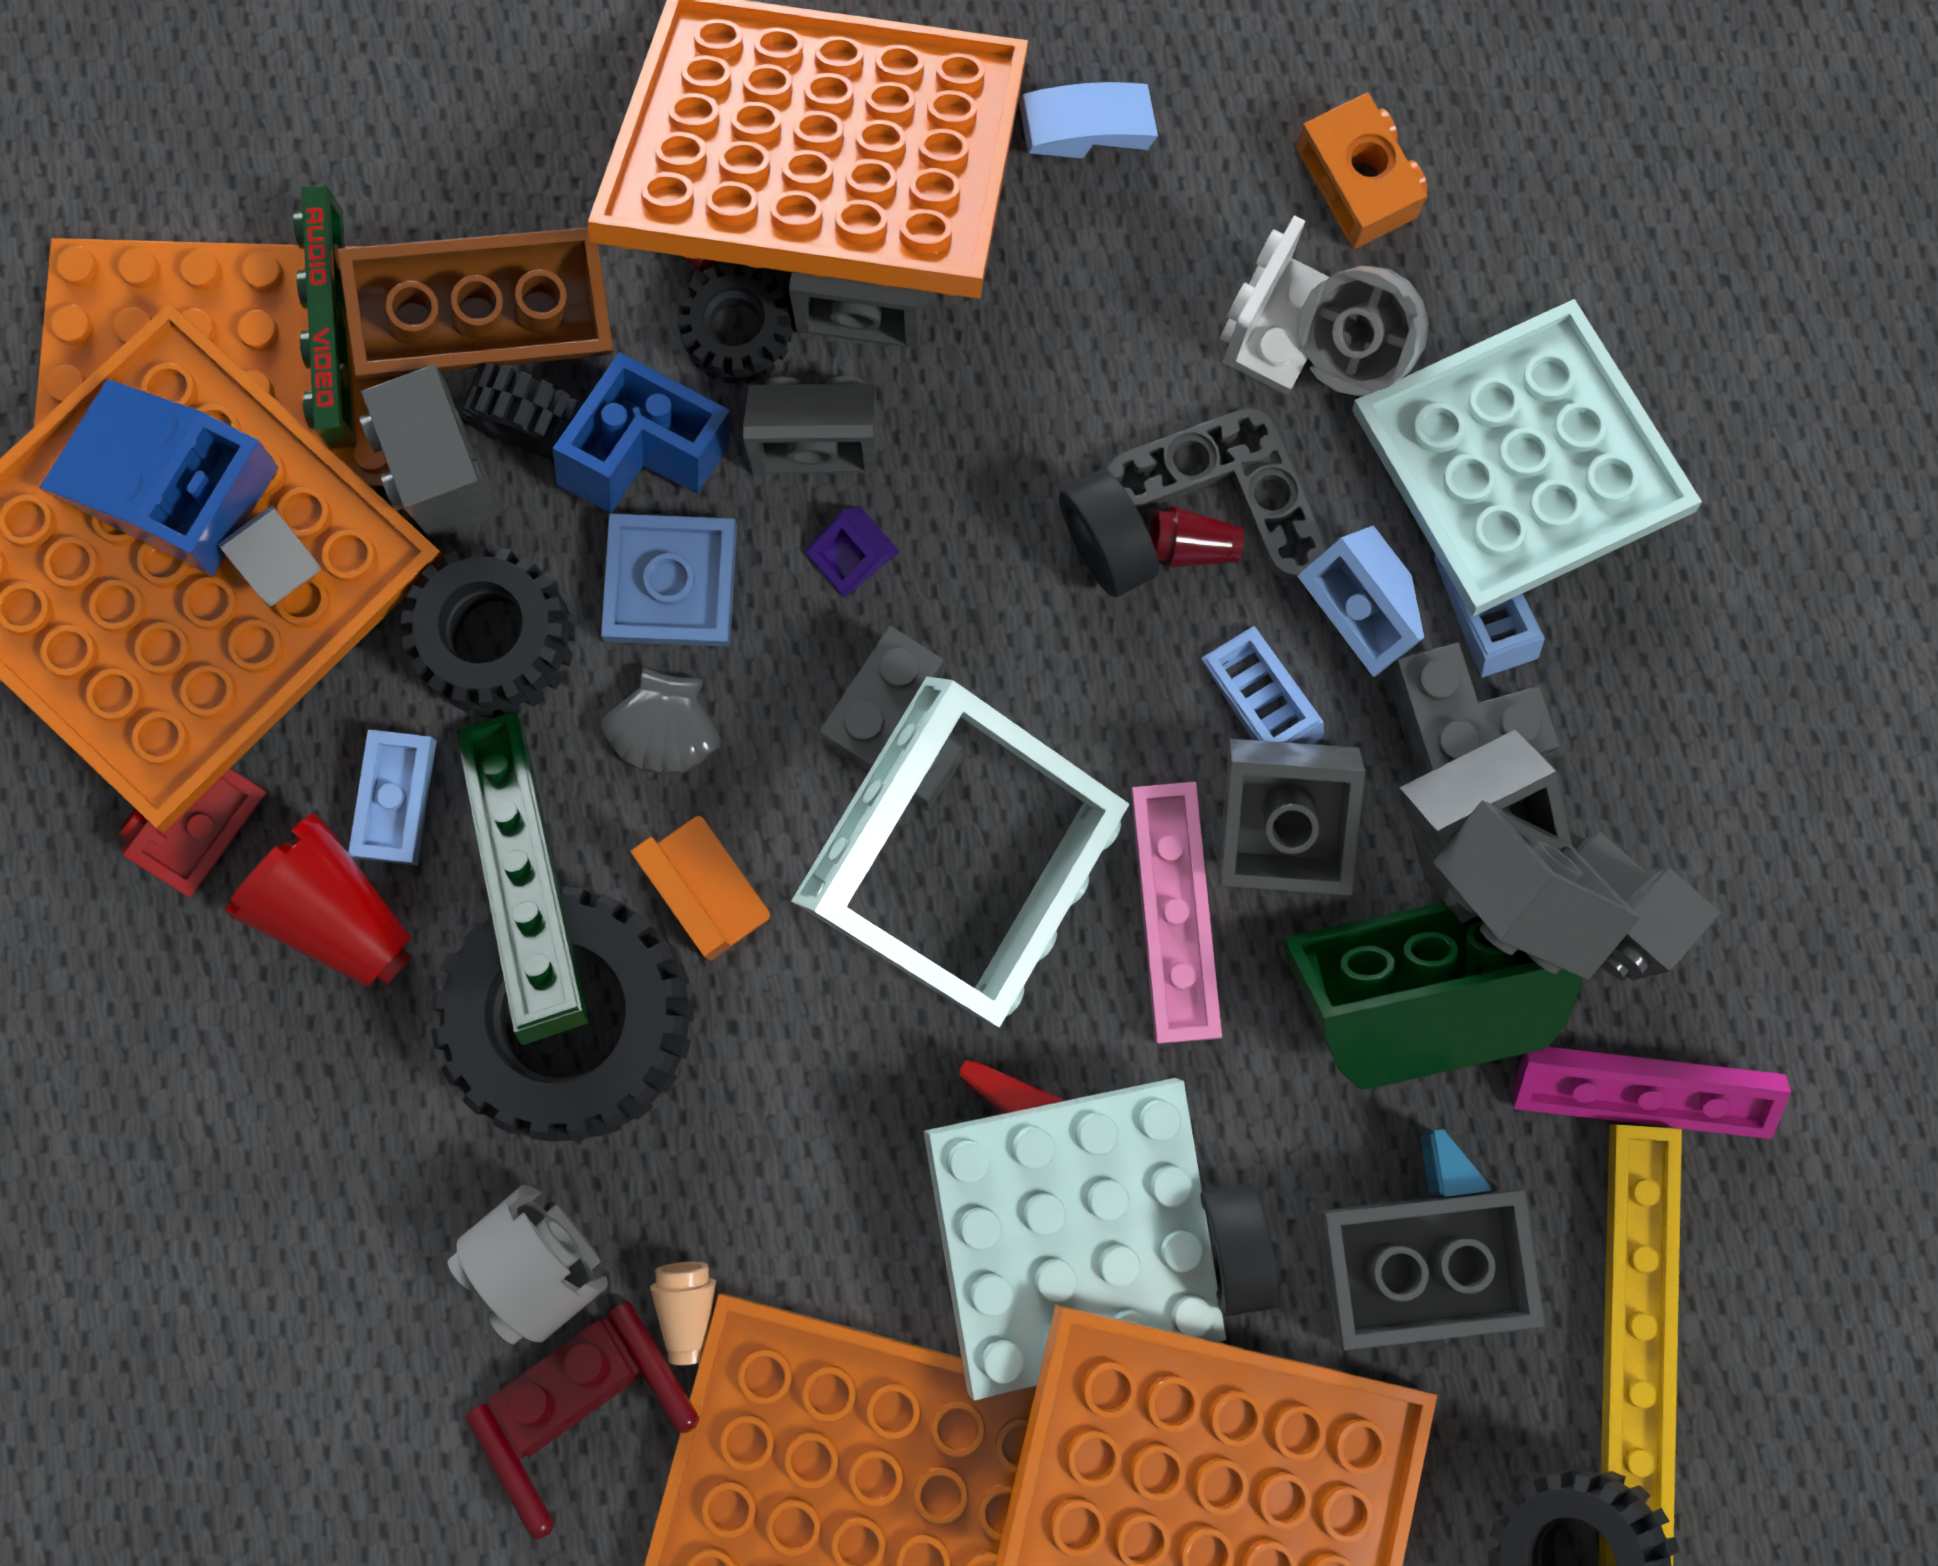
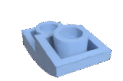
[1019,82,1158,158]

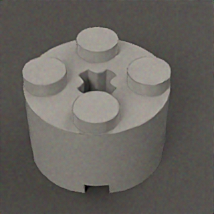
[448,1185,608,1344]

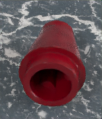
[1149,506,1244,568]

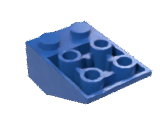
[39,379,279,577]

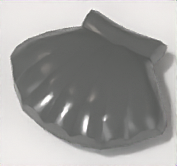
[601,668,721,775]

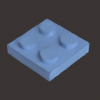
[601,514,737,647]

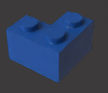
[553,352,730,513]

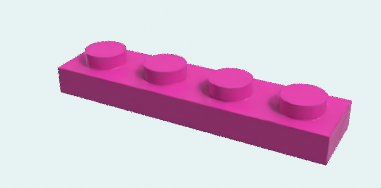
[1512,1047,1791,1139]

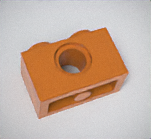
[1295,92,1428,250]

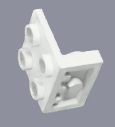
[1220,215,1329,395]

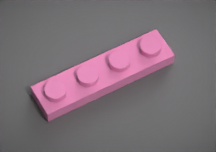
[1131,782,1222,1044]

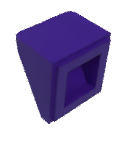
[804,506,900,598]

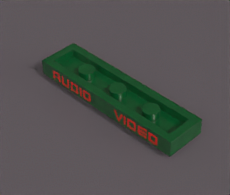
[293,184,356,449]

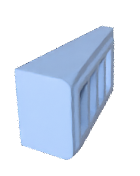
[1434,554,1545,678]
[1201,626,1325,745]

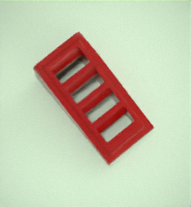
[958,1060,1065,1114]

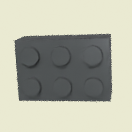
[1313,1189,1545,1351]

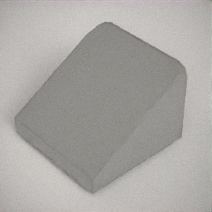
[218,505,321,607]

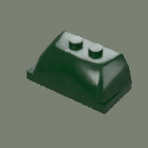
[1284,902,1582,1089]

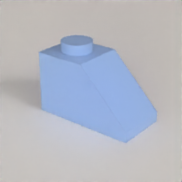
[1297,525,1424,677]

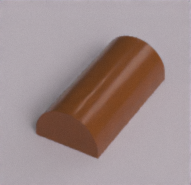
[338,227,613,380]

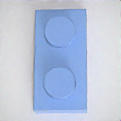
[348,729,437,866]

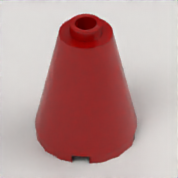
[224,813,413,987]

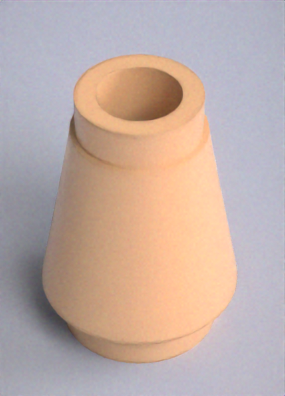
[650,1262,716,1365]

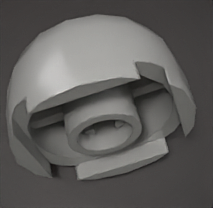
[1297,266,1429,396]

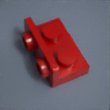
[118,768,266,897]

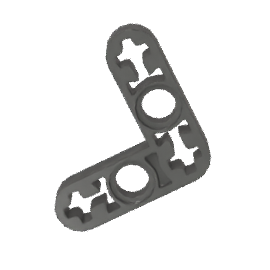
[1107,408,1325,581]

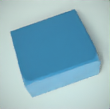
[1419,1129,1491,1197]

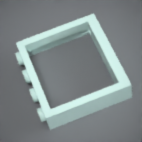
[791,676,1129,1027]

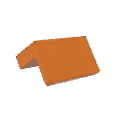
[630,816,771,961]

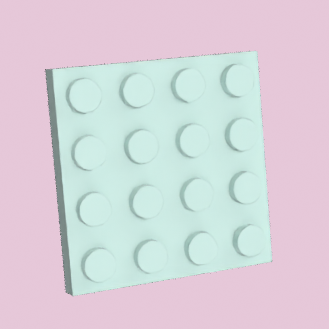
[1352,299,1702,617]
[924,1078,1226,1401]

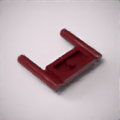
[465,1302,699,1539]

